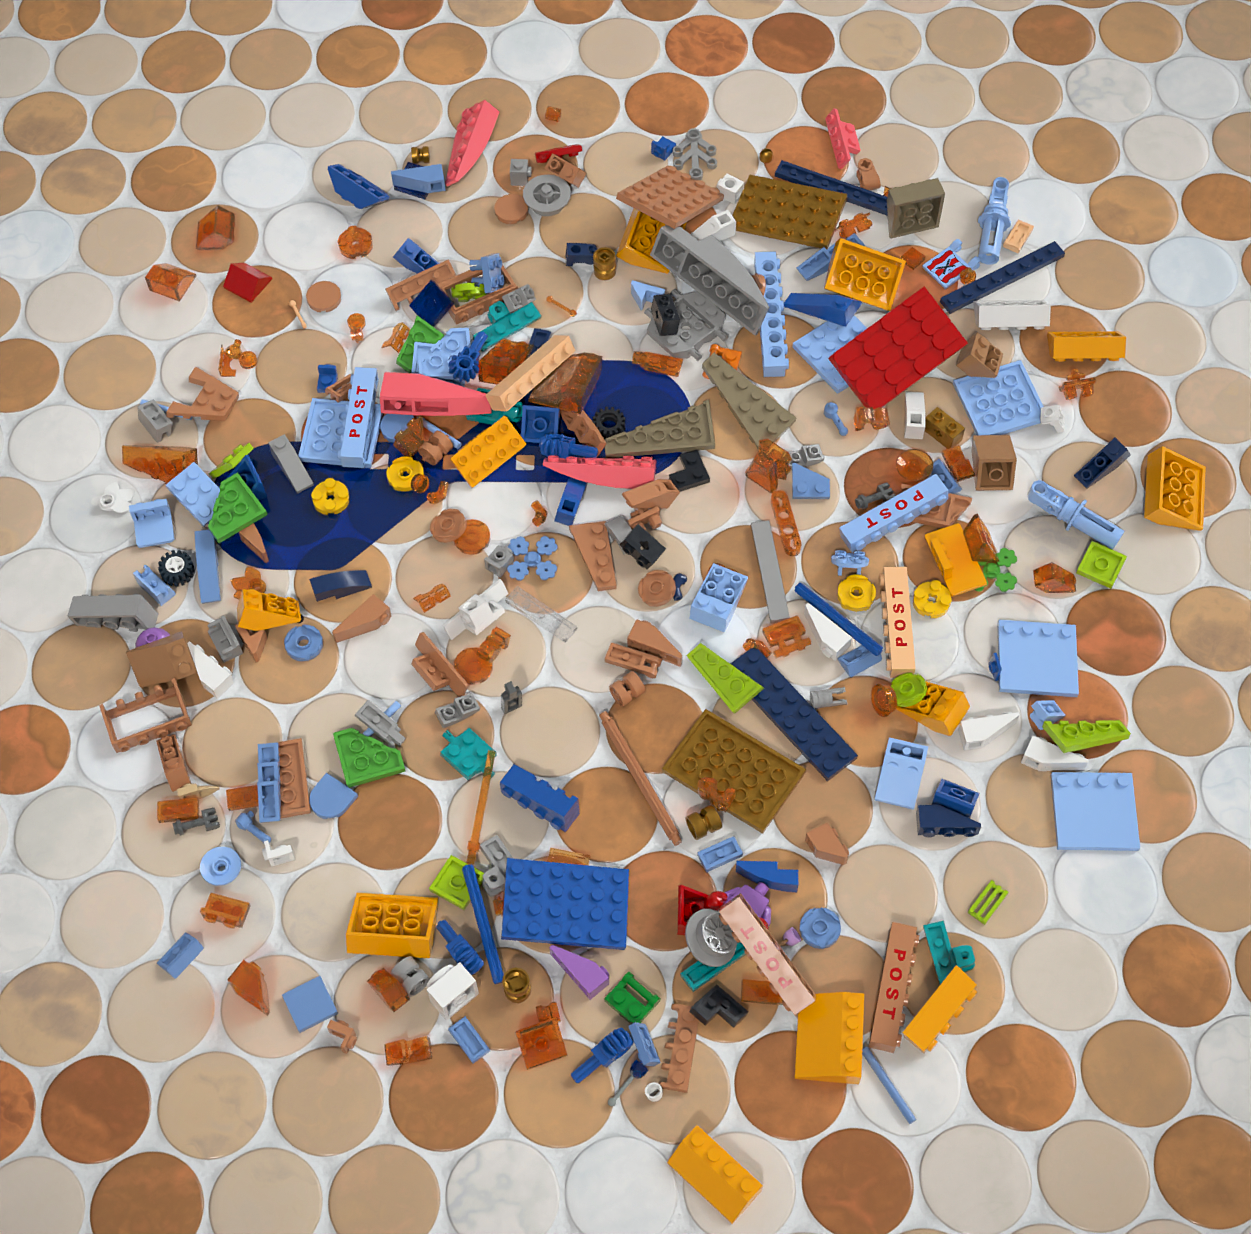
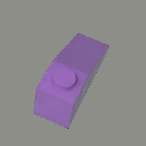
[549,945,610,1000]

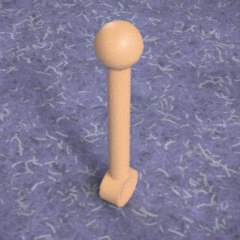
[289,300,307,329]

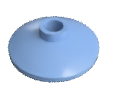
[200,847,241,886]

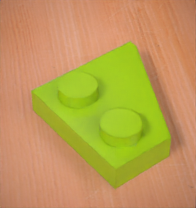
[209,443,254,479]

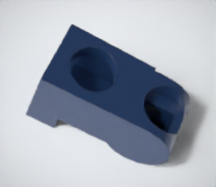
[565,243,598,266]

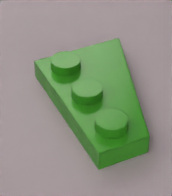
[396,316,444,373]

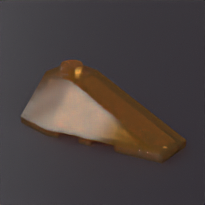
[122,445,198,484]

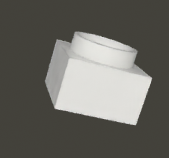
[427,962,479,1021]

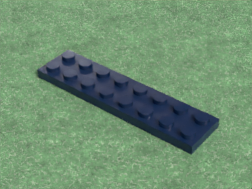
[730,646,858,782]

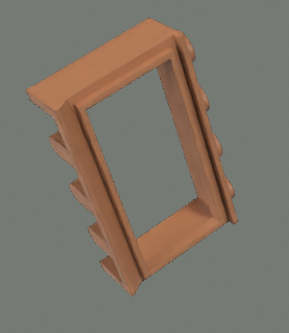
[436,264,518,325]
[99,678,192,753]

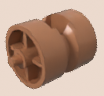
[418,430,453,465]

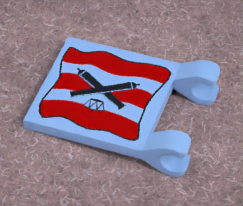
[922,239,981,289]

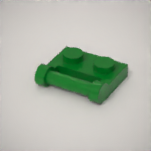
[604,972,661,1024]

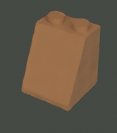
[971,435,1017,491]

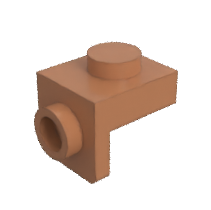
[327,1020,357,1054]

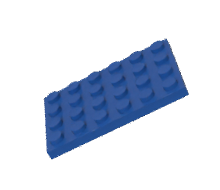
[501,858,629,950]

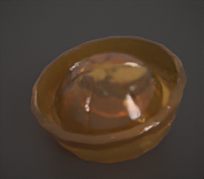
[871,684,897,717]

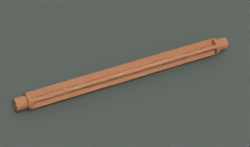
[599,711,682,846]

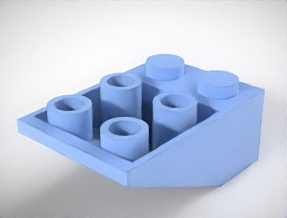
[689,563,748,632]
[874,737,928,810]

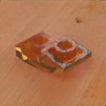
[941,445,975,482]
[384,1036,432,1066]

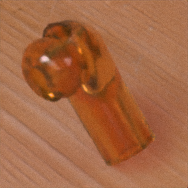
[427,481,449,504]
[743,638,772,658]

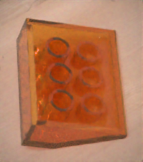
[528,352,603,414]

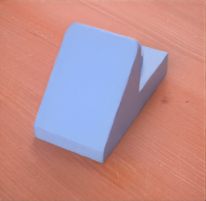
[631,280,665,311]
[1030,700,1066,730]

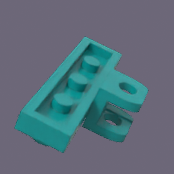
[473,301,541,352]
[923,921,975,1002]
[680,942,746,992]

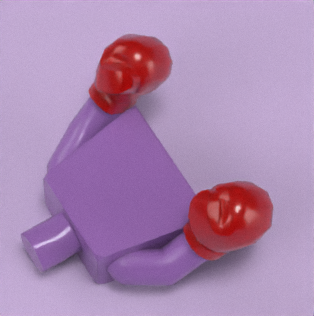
[705,882,771,929]

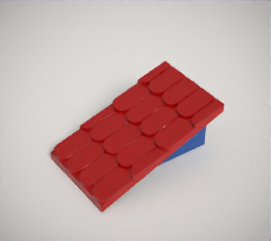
[828,286,968,416]

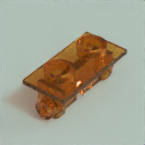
[835,212,872,239]

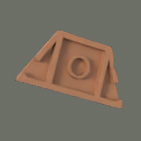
[901,484,972,528]

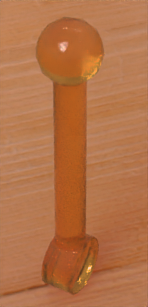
[546,296,577,317]

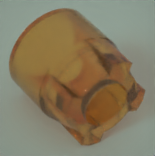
[545,106,561,122]

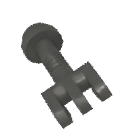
[855,483,896,509]
[172,808,220,836]

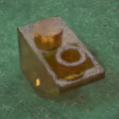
[393,415,424,458]
[1033,562,1076,593]
[367,968,410,1012]

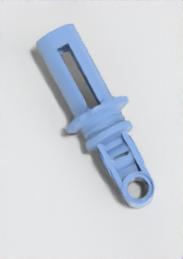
[978,177,1011,265]
[1028,480,1125,550]

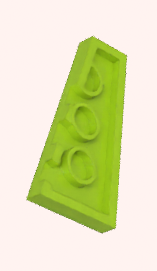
[1042,720,1131,753]

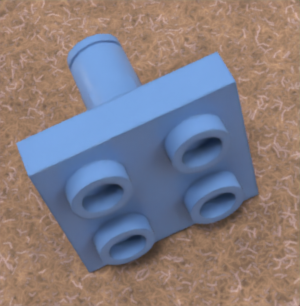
[469,253,504,293]

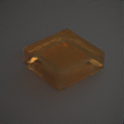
[901,247,926,270]

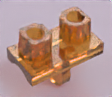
[1059,369,1096,400]

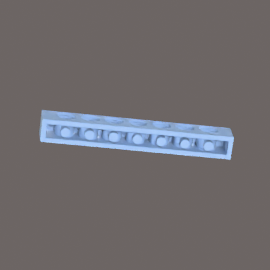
[754,252,789,377]

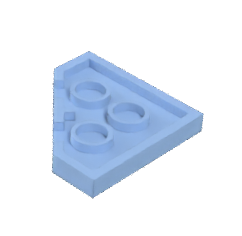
[418,328,471,380]

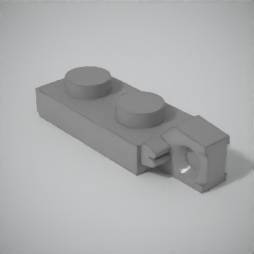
[355,700,406,747]

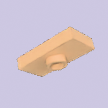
[1003,219,1034,254]

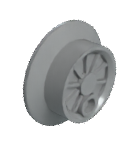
[523,175,571,216]
[685,909,738,967]

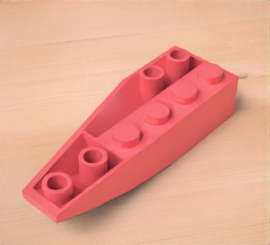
[445,100,499,187]
[380,372,492,416]
[543,455,656,489]

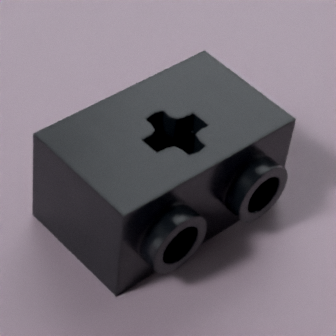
[651,294,680,336]
[619,524,666,569]

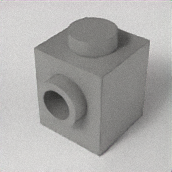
[510,159,532,186]

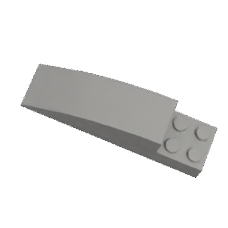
[650,225,769,336]

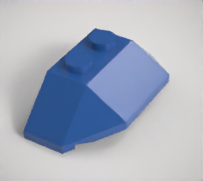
[328,164,389,209]

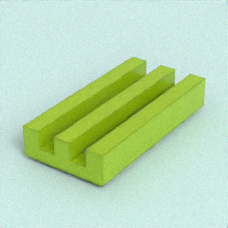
[968,880,1009,925]

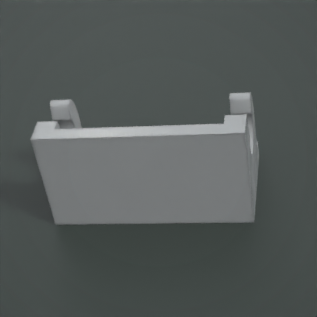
[138,399,173,443]
[207,615,243,663]

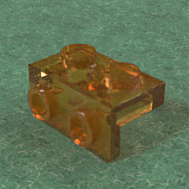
[200,893,251,929]

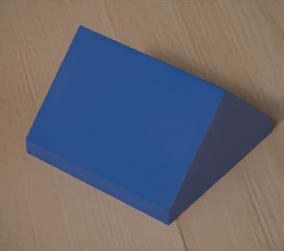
[521,405,560,443]
[226,455,267,501]
[932,779,980,818]

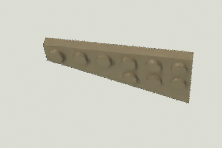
[702,353,797,456]
[604,400,715,458]

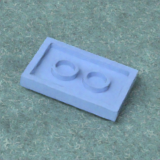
[166,462,220,527]

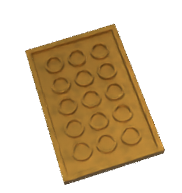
[732,175,847,250]
[662,709,806,834]

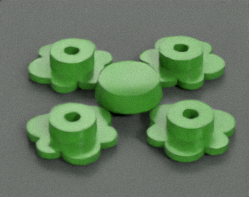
[972,547,1017,592]

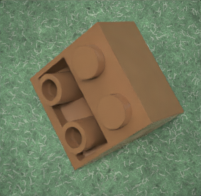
[956,332,1003,378]

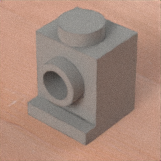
[484,545,514,578]

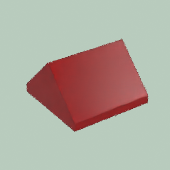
[223,262,272,303]
[677,885,709,935]

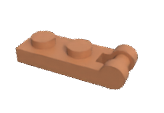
[605,643,662,678]

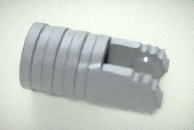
[810,687,847,709]

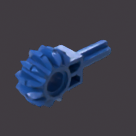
[448,331,488,383]
[539,433,598,459]
[436,920,484,975]
[571,1028,633,1083]

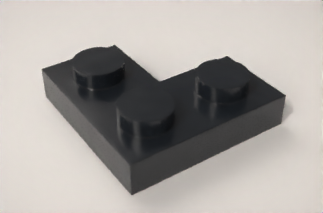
[669,449,710,492]
[689,984,749,1028]

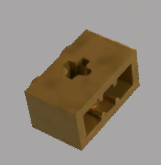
[924,407,965,451]

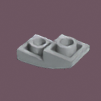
[502,284,536,312]
[781,444,824,471]
[604,515,632,555]
[435,693,480,728]

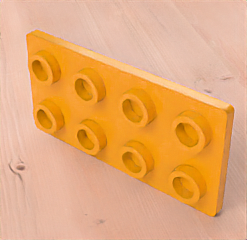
[450,416,526,488]
[925,523,987,597]

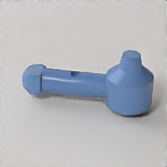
[824,402,848,436]
[235,811,271,843]

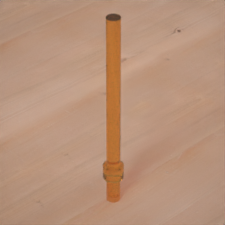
[466,750,496,867]

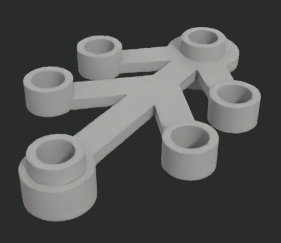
[673,128,717,180]

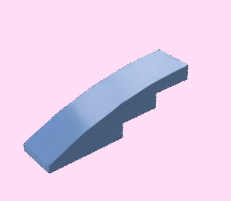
[796,233,865,281]
[194,529,221,604]
[257,742,281,823]

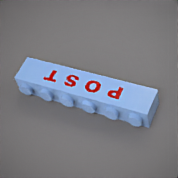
[338,367,379,468]
[839,474,948,553]

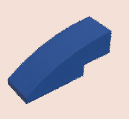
[736,861,799,893]

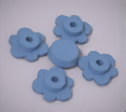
[507,536,558,581]

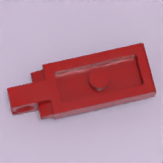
[535,144,582,163]

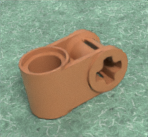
[856,158,881,191]

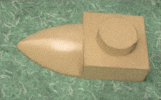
[177,783,220,804]

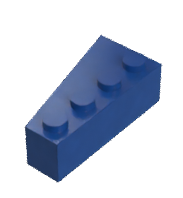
[500,764,580,832]

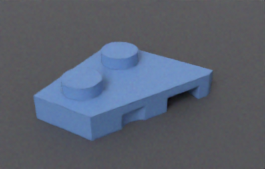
[792,463,830,499]

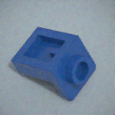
[651,136,676,161]
[317,364,338,393]

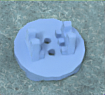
[831,550,869,576]

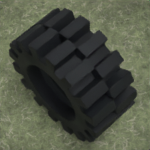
[592,407,625,439]

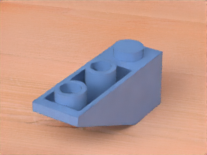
[391,164,446,193]

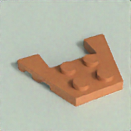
[166,367,239,421]

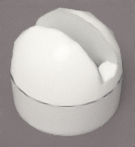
[645,1082,663,1102]

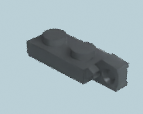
[501,681,522,714]

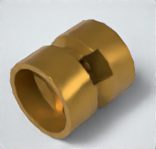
[593,247,616,281]
[685,805,722,840]
[502,967,531,1003]

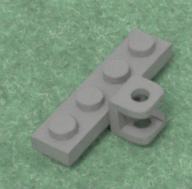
[479,835,513,897]

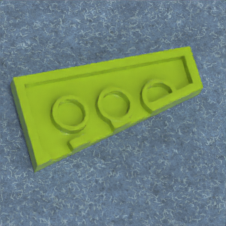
[686,643,764,714]

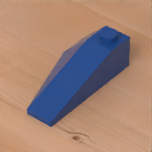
[784,293,862,327]

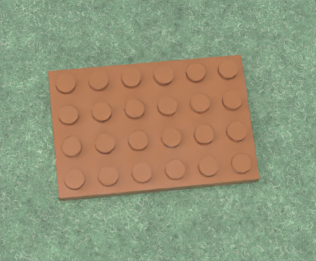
[616,166,724,229]

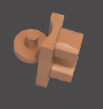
[628,506,662,531]

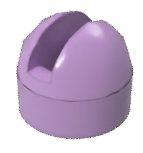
[783,927,801,946]

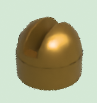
[759,148,773,163]

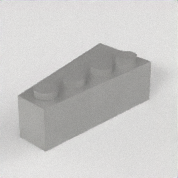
[67,594,158,632]

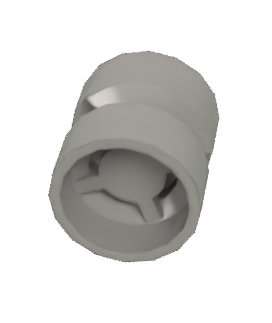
[390,956,430,997]

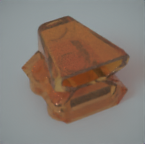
[745,439,792,493]

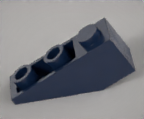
[1074,437,1131,489]
[916,805,981,837]

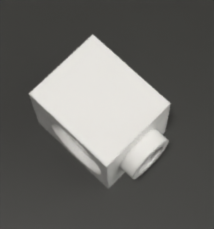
[717,174,744,204]
[459,594,493,628]

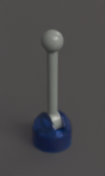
[608,1059,649,1107]

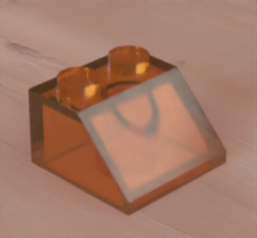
[196,205,235,250]
[145,263,197,302]
[227,959,270,1016]

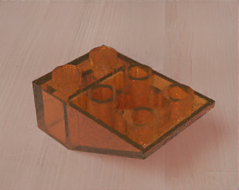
[478,339,534,385]

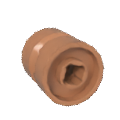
[609,671,646,707]

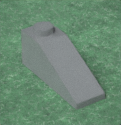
[268,434,314,494]

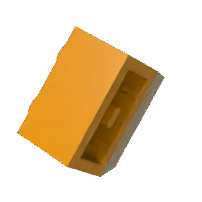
[237,589,301,631]
[895,681,970,736]

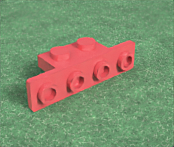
[825,108,861,169]

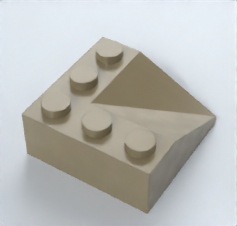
[887,178,945,239]

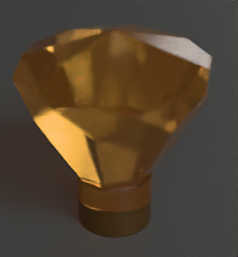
[225,339,242,359]

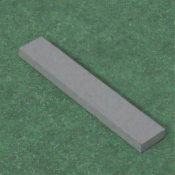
[751,520,790,623]

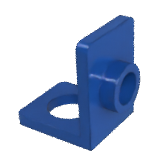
[988,653,1002,681]

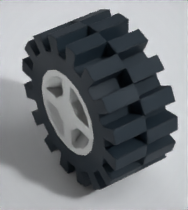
[158,550,195,587]

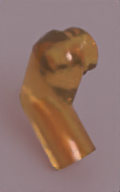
[531,500,547,526]

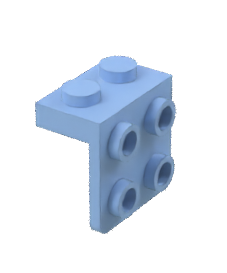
[129,499,175,548]

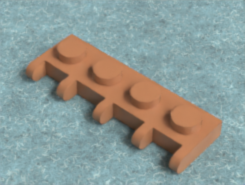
[385,259,456,311]
[658,1004,699,1093]

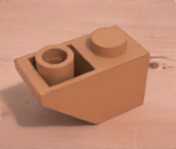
[544,153,587,188]
[805,822,849,865]

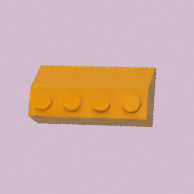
[1047,331,1126,362]
[902,965,978,1053]
[667,1125,763,1224]

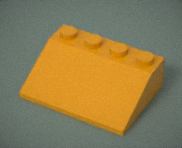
[616,208,687,274]
[824,238,906,311]
[1144,446,1206,531]
[346,893,438,958]
[795,992,864,1084]

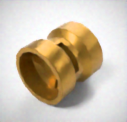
[411,146,430,164]

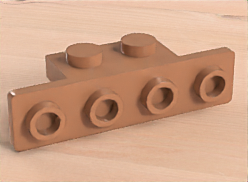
[411,632,468,697]

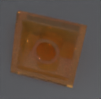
[963,513,999,563]
[515,1017,568,1070]

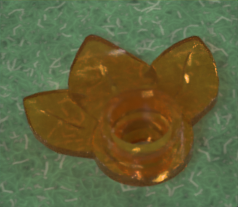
[230,566,266,600]

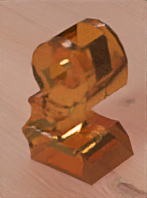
[853,406,890,431]
[476,626,511,663]
[698,777,737,812]

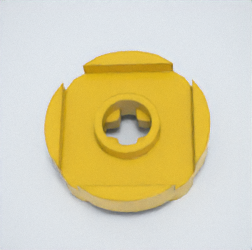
[386,457,424,491]
[311,478,349,515]
[837,575,876,612]
[913,580,952,618]

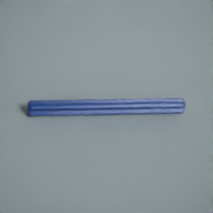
[794,583,883,656]
[462,864,504,984]

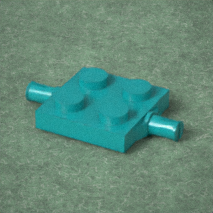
[440,728,497,780]

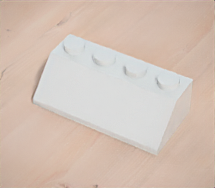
[973,300,1051,330]

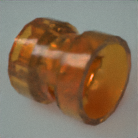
[535,1002,561,1027]

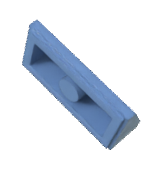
[925,459,962,494]
[837,645,882,677]
[157,932,204,979]

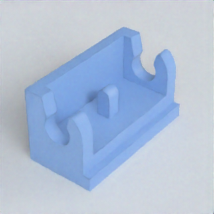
[133,565,176,606]

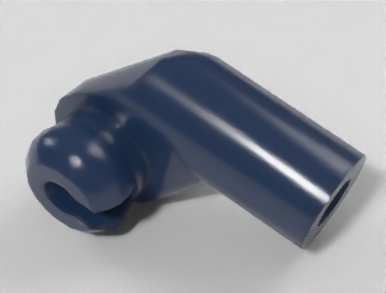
[673,573,687,601]

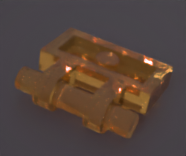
[762,615,811,658]

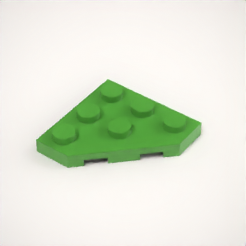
[208,472,267,543]
[333,728,406,788]

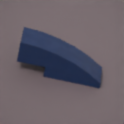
[309,570,372,602]

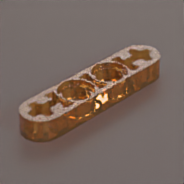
[771,490,802,556]

